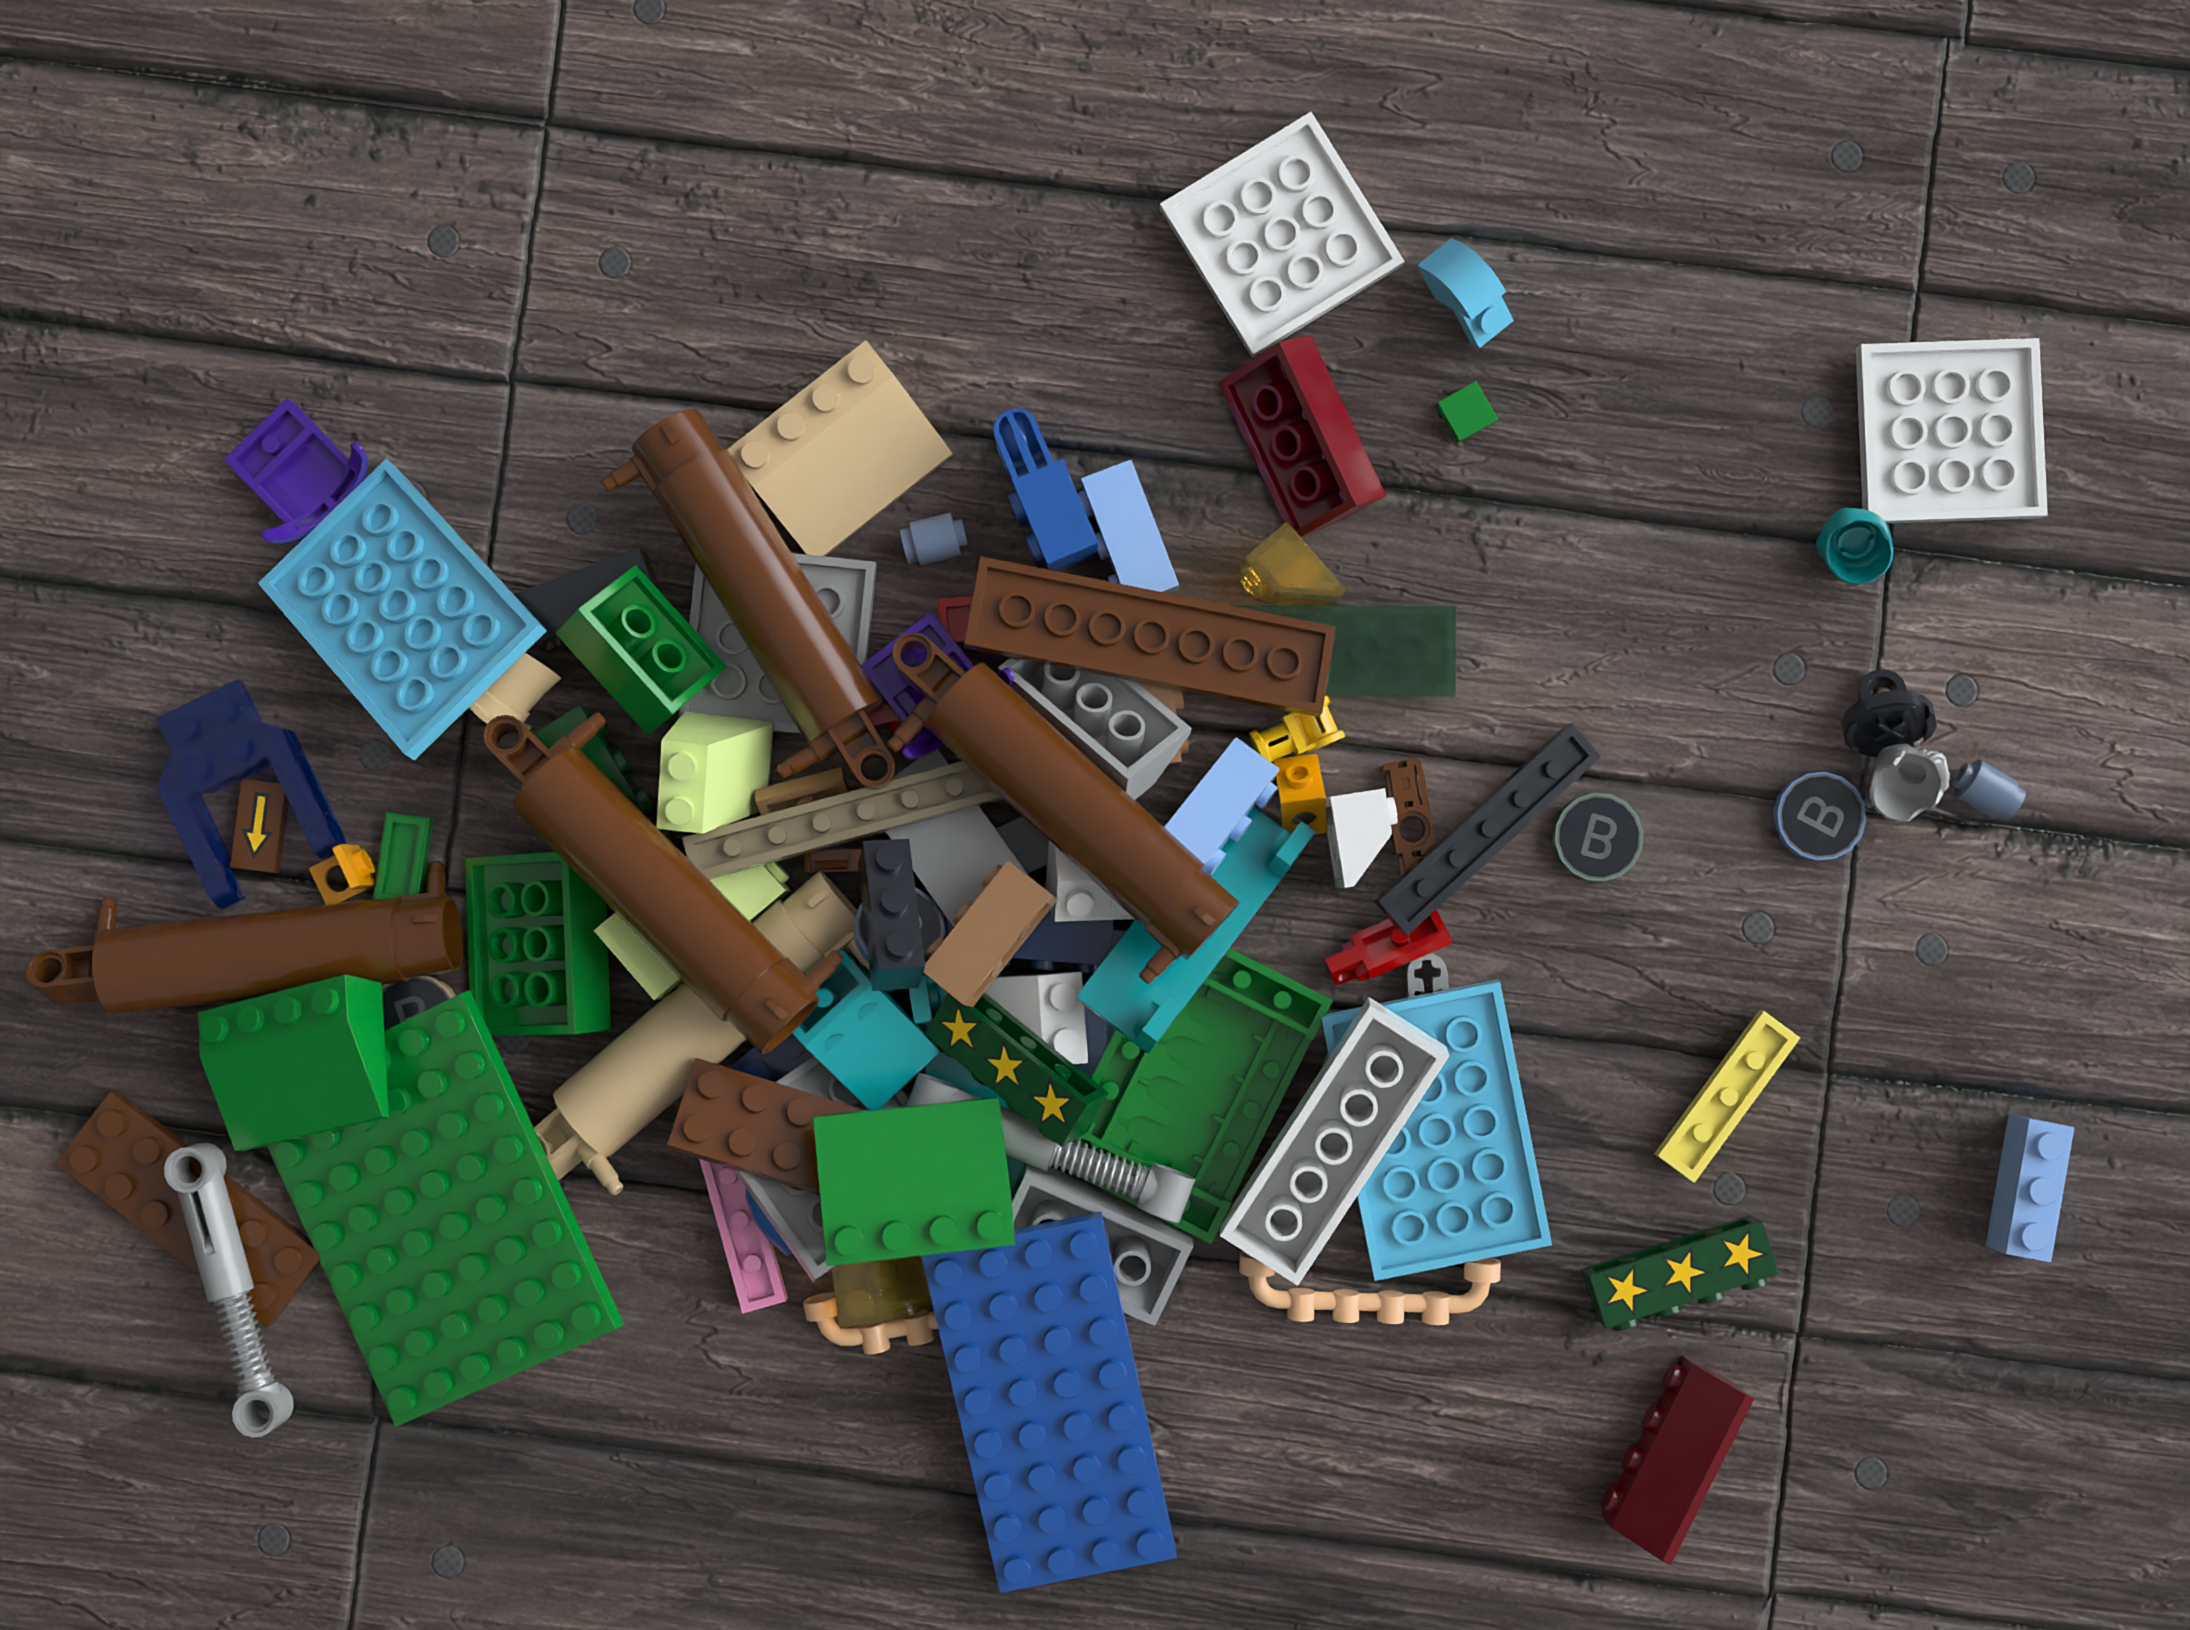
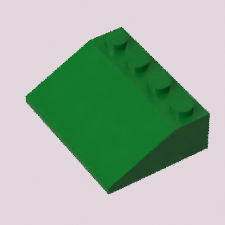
[465,852,611,1036]
[198,974,389,1151]
[813,1097,1015,1266]

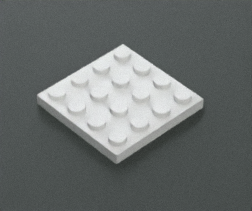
[1159,112,1405,358]
[1855,338,2048,523]

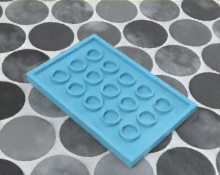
[258,459,547,760]
[1321,979,1552,1281]

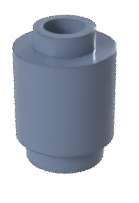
[900,512,968,566]
[1952,759,2026,821]

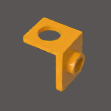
[1273,754,1327,835]
[309,844,375,905]

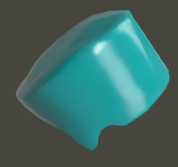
[1816,508,1894,585]

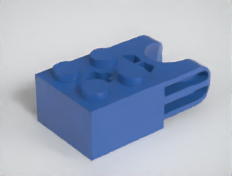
[993,408,1098,572]

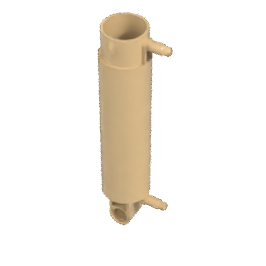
[534,870,870,1195]

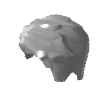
[1869,744,1950,822]

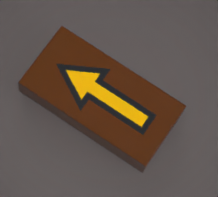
[230,779,291,873]

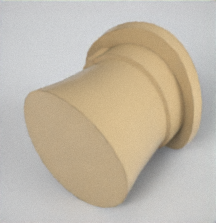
[469,652,562,735]

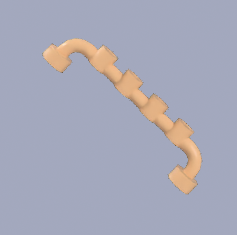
[1239,1251,1501,1325]
[803,1292,938,1355]

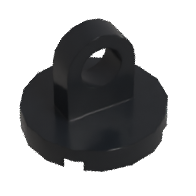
[1841,670,1937,757]

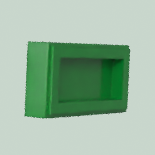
[373,812,434,900]

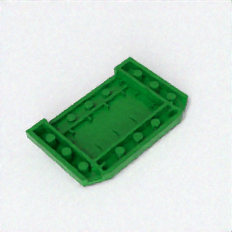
[1072,948,1333,1244]

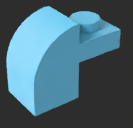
[1417,238,1514,348]

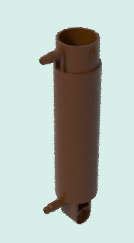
[601,409,895,790]
[887,632,1240,984]
[483,712,843,1054]
[26,861,464,1014]

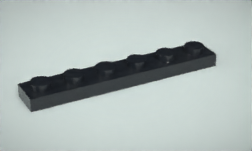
[1374,723,1601,935]

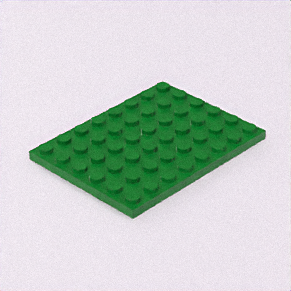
[267,990,624,1427]

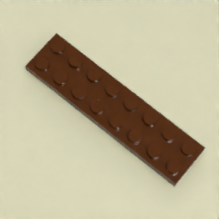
[963,556,1336,717]

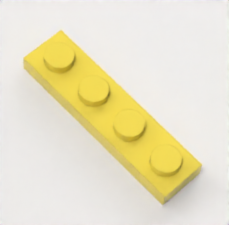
[1654,1010,1800,1183]

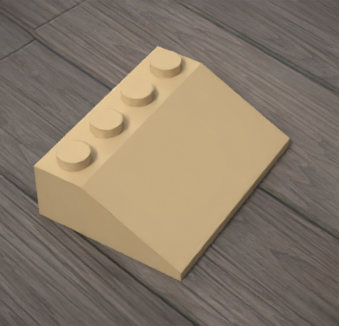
[727,340,953,557]

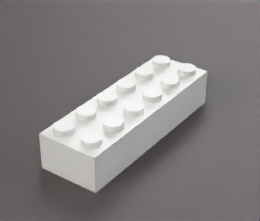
[1220,997,1449,1286]

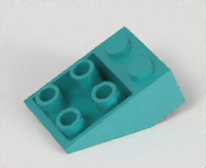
[793,950,941,1110]

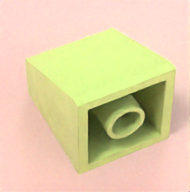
[656,711,774,834]

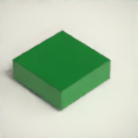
[1436,381,1498,444]

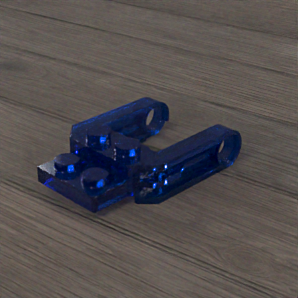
[156,679,347,909]

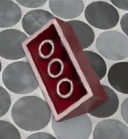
[1218,335,1386,542]
[1601,1355,1754,1566]

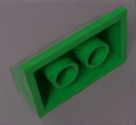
[555,565,727,736]

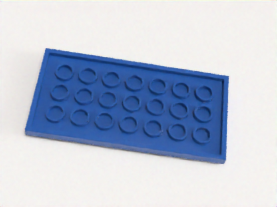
[921,1211,1177,1593]

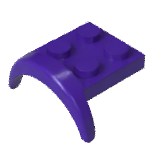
[223,397,368,543]
[861,612,1014,759]

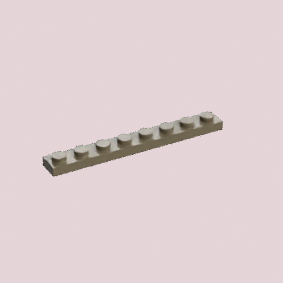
[682,761,1004,880]

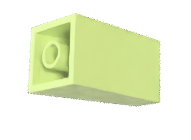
[594,823,791,1000]

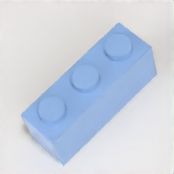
[1077,460,1179,594]
[1165,737,1279,875]
[1986,1114,2074,1262]

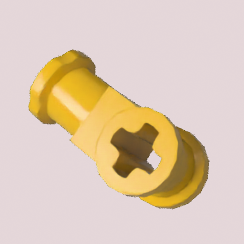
[1249,696,1346,762]

